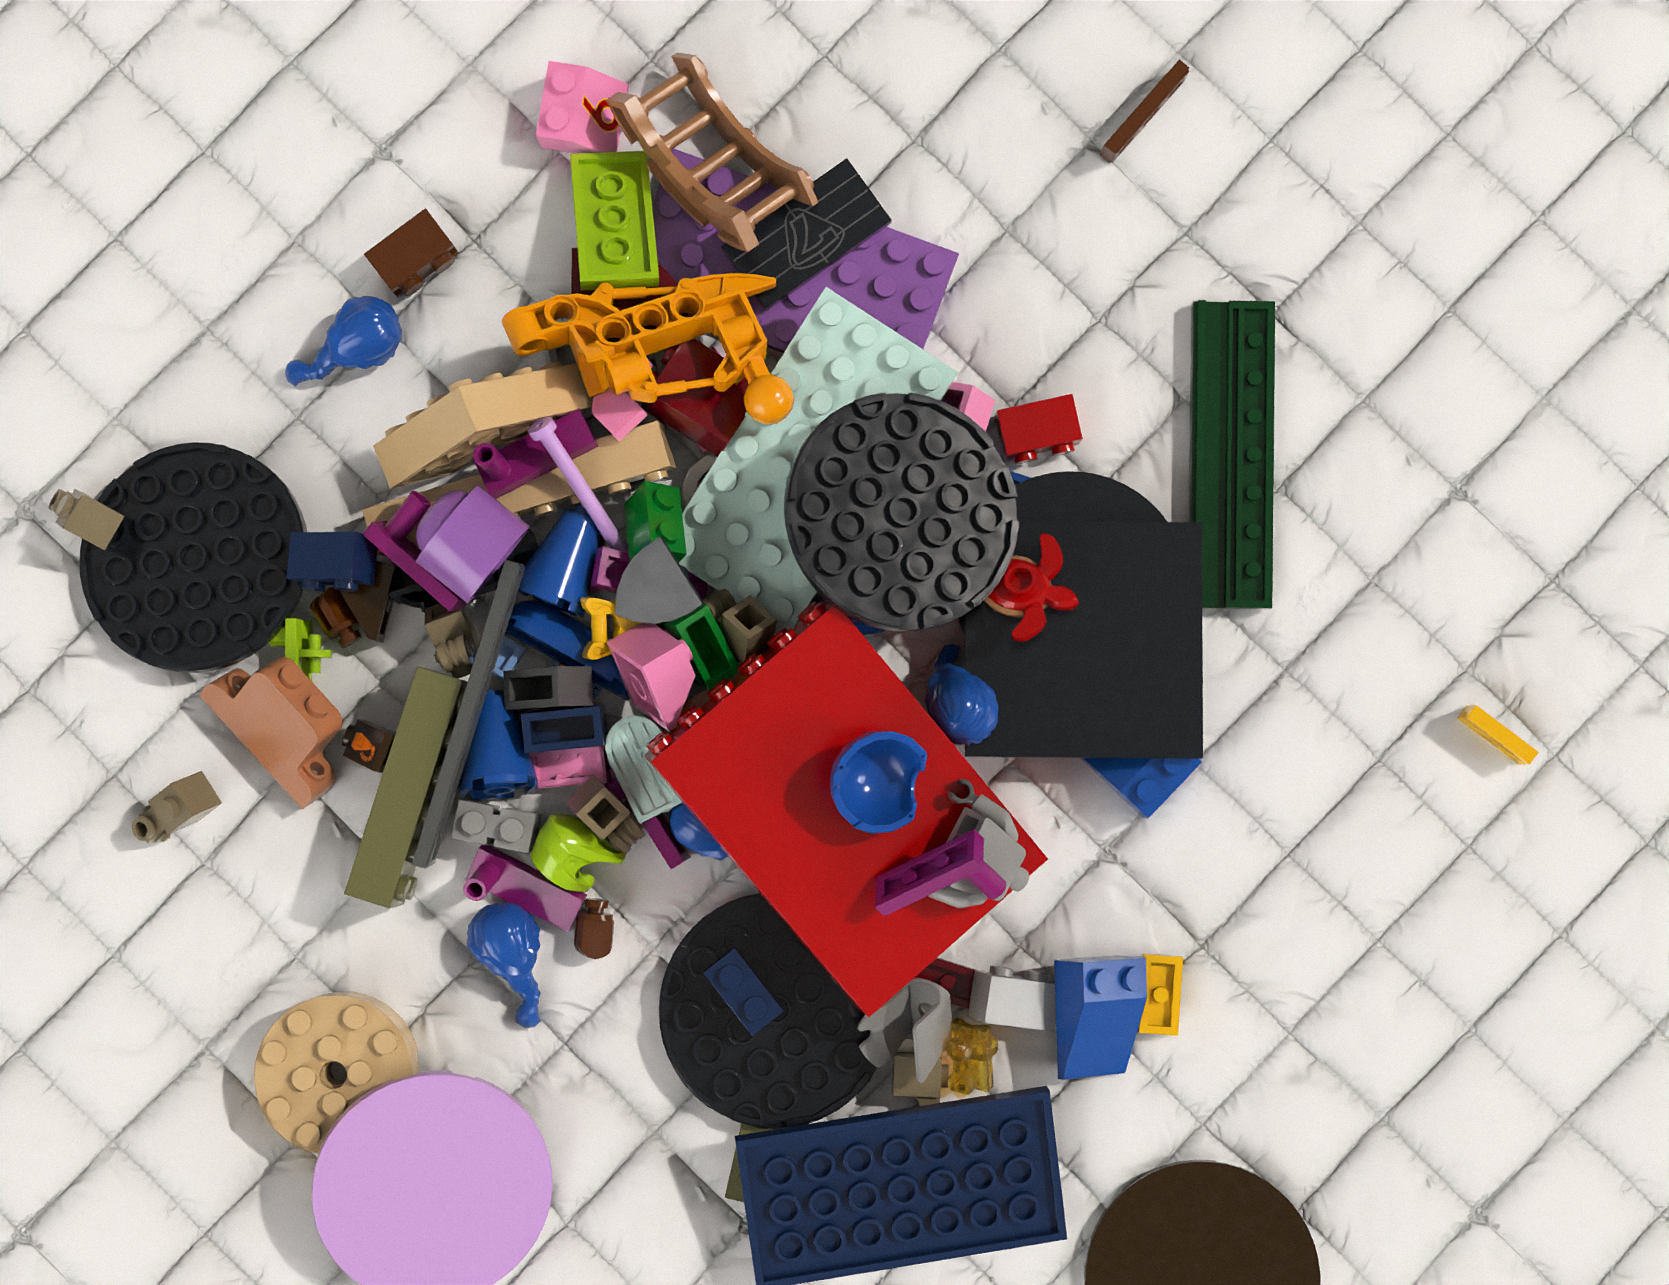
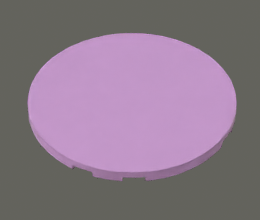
[312,1071,553,1285]

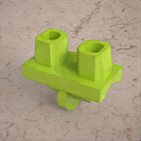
[269,618,332,681]

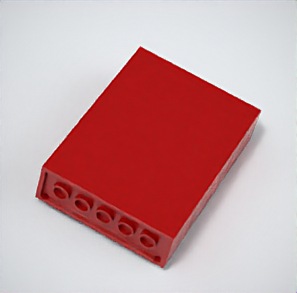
[643,602,1048,1018]

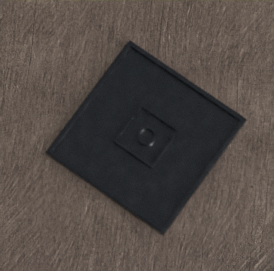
[965,522,1203,759]

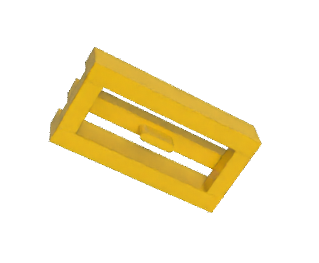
[1457,705,1539,765]

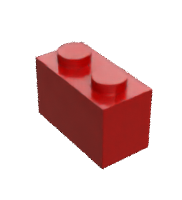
[994,394,1083,464]

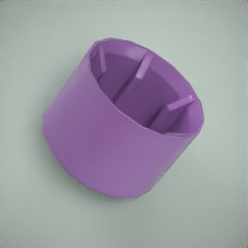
[416,485,530,603]

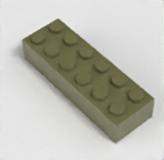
[344,666,468,909]

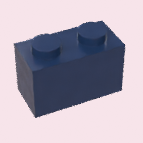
[286,531,378,592]
[521,704,607,753]
[703,947,783,1036]

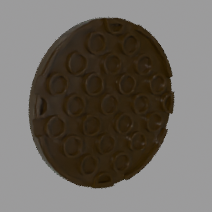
[1084,1160,1321,1285]

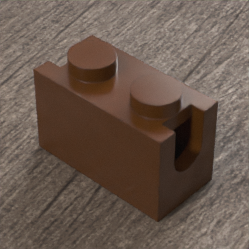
[364,208,459,298]

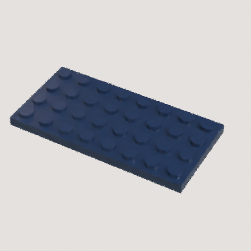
[735,1086,1067,1285]

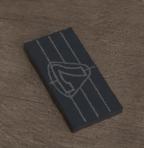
[721,158,892,311]

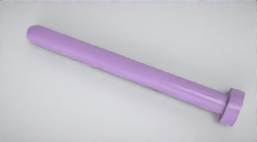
[528,416,628,553]

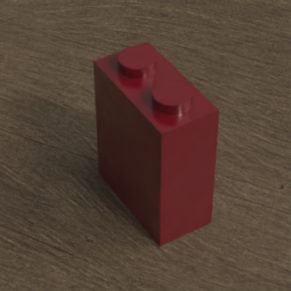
[641,339,749,457]

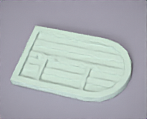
[605,715,682,824]

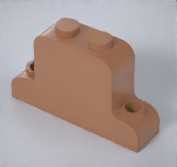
[199,657,342,809]

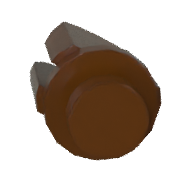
[309,587,362,648]
[574,898,615,959]

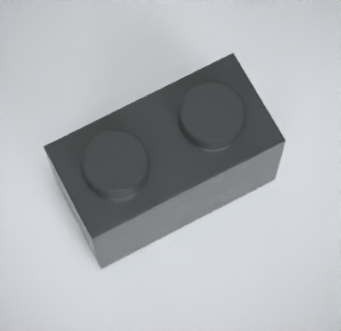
[503,666,593,710]

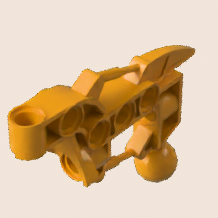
[501,273,794,425]

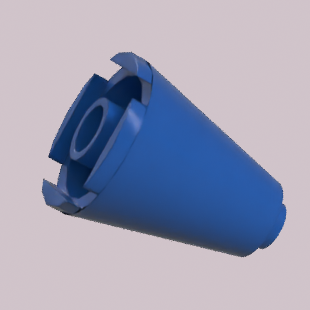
[518,505,600,618]
[459,690,538,800]

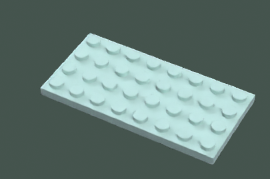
[679,287,959,631]

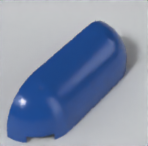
[506,600,630,701]

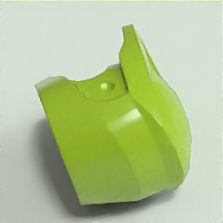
[530,813,626,893]

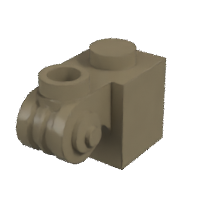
[48,489,124,550]
[702,589,777,664]
[424,603,479,678]
[132,771,222,844]
[566,774,646,854]
[892,1052,949,1107]

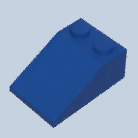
[1080,758,1202,819]
[1054,955,1147,1080]

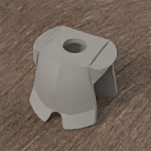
[857,978,953,1083]

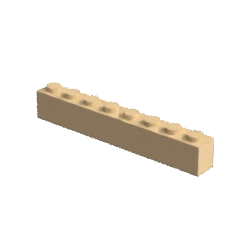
[362,421,677,561]

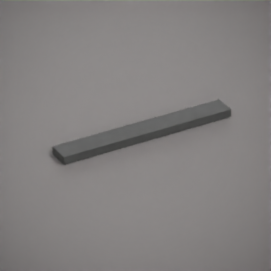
[412,560,525,869]

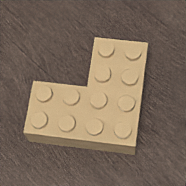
[373,361,593,489]

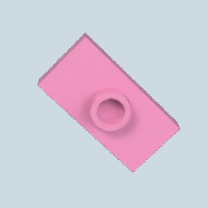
[529,744,610,789]

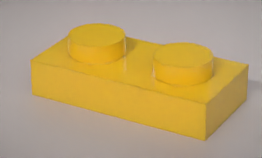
[1138,953,1183,1036]

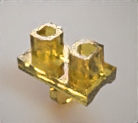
[947,1017,998,1095]

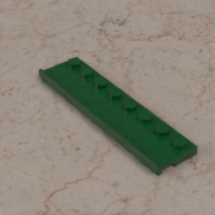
[1189,300,1275,609]

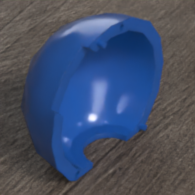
[830,730,927,834]

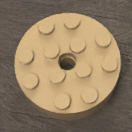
[254,992,419,1154]

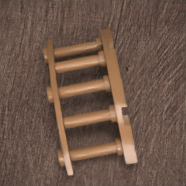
[606,53,818,252]

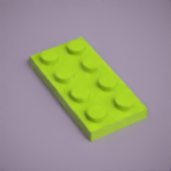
[570,151,659,291]

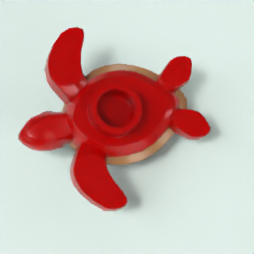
[983,534,1079,641]

